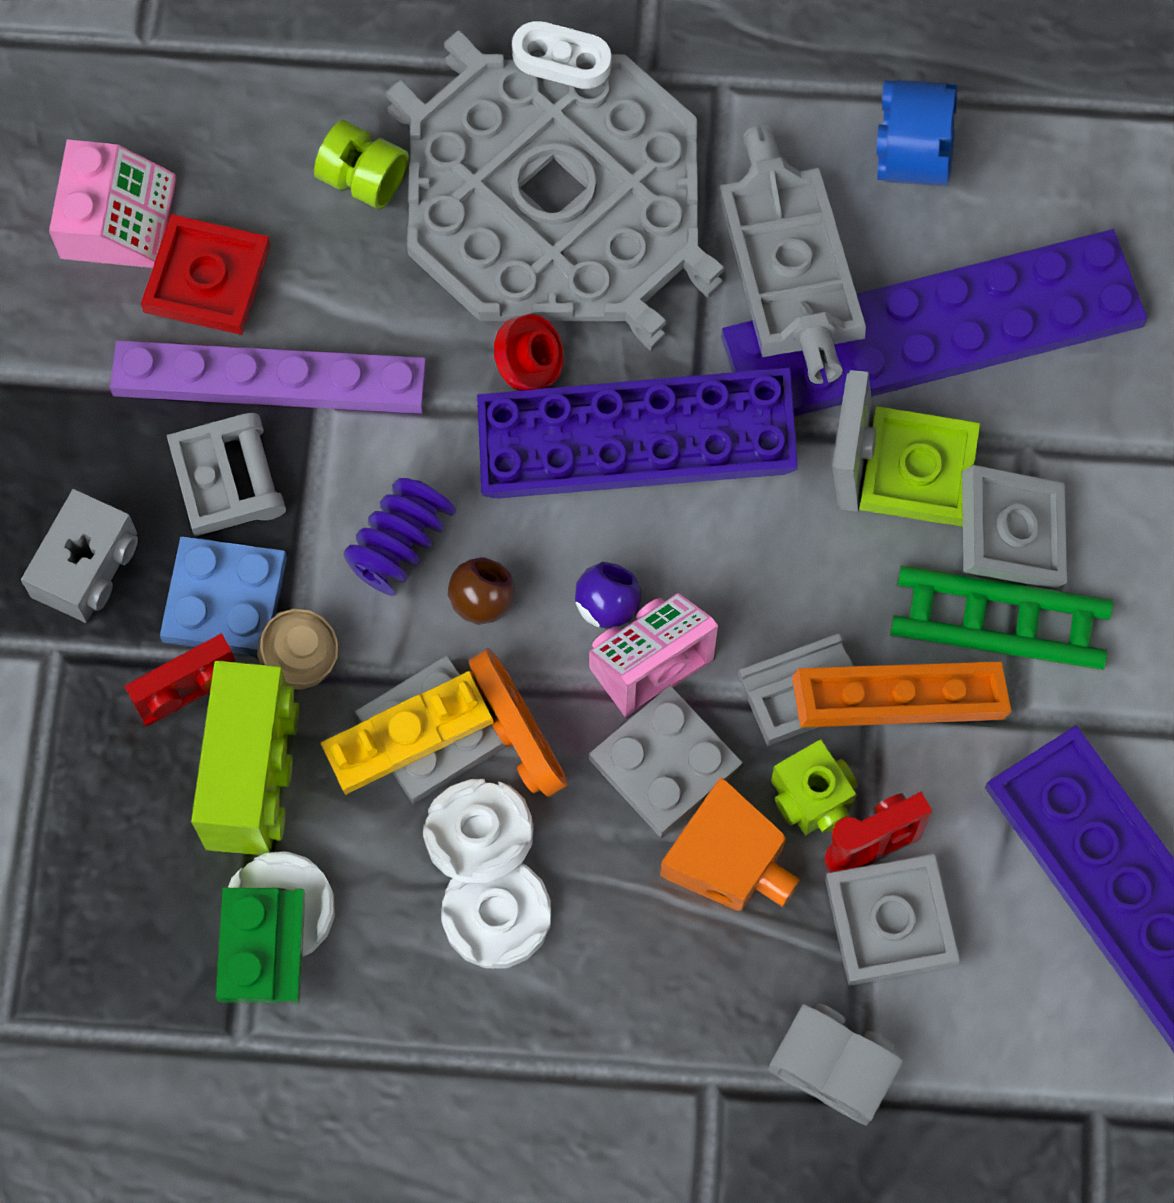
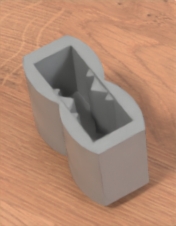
[767,1003,903,1126]

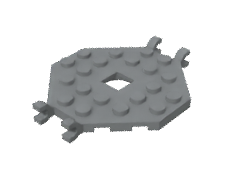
[386,30,724,351]

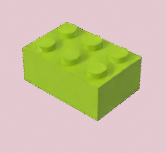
[191,661,300,855]

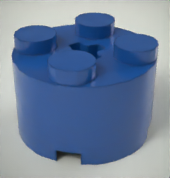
[876,79,958,186]

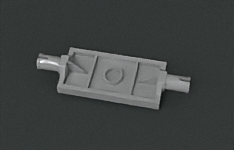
[720,125,866,384]

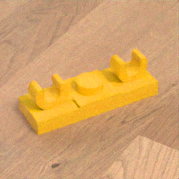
[321,671,494,795]

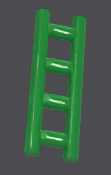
[890,565,1113,670]

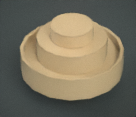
[257,609,338,690]

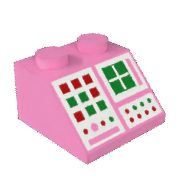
[49,139,177,268]
[589,593,718,718]

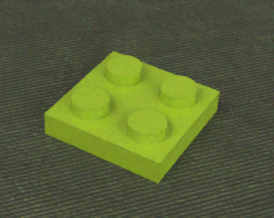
[859,406,980,527]

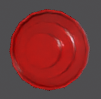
[494,314,564,391]

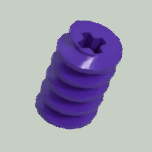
[344,478,456,596]

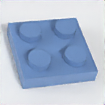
[160,536,287,656]

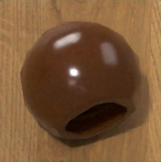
[447,557,515,625]

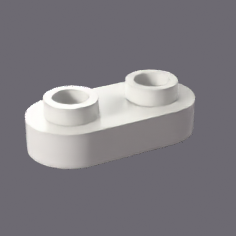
[512,21,611,89]

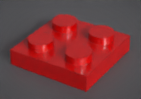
[141,214,271,335]

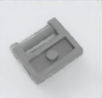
[166,413,286,536]

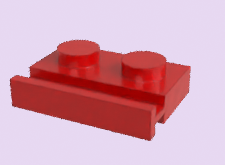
[124,633,236,727]

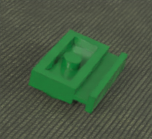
[216,887,306,1004]

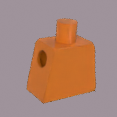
[660,778,801,911]

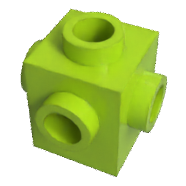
[771,739,858,836]

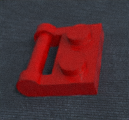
[824,791,932,873]

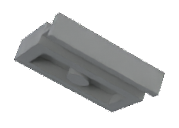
[738,633,853,746]

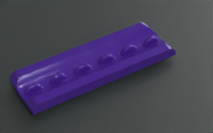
[477,367,798,498]

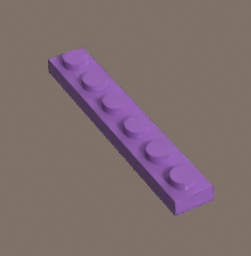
[110,341,427,414]

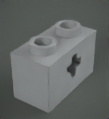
[21,489,138,623]

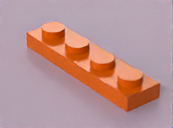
[792,662,1012,728]

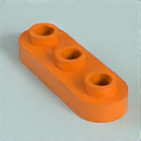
[469,648,568,797]

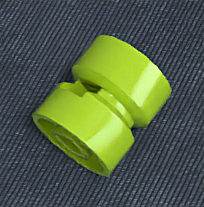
[314,119,409,210]

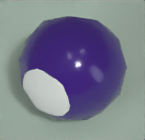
[575,562,641,629]

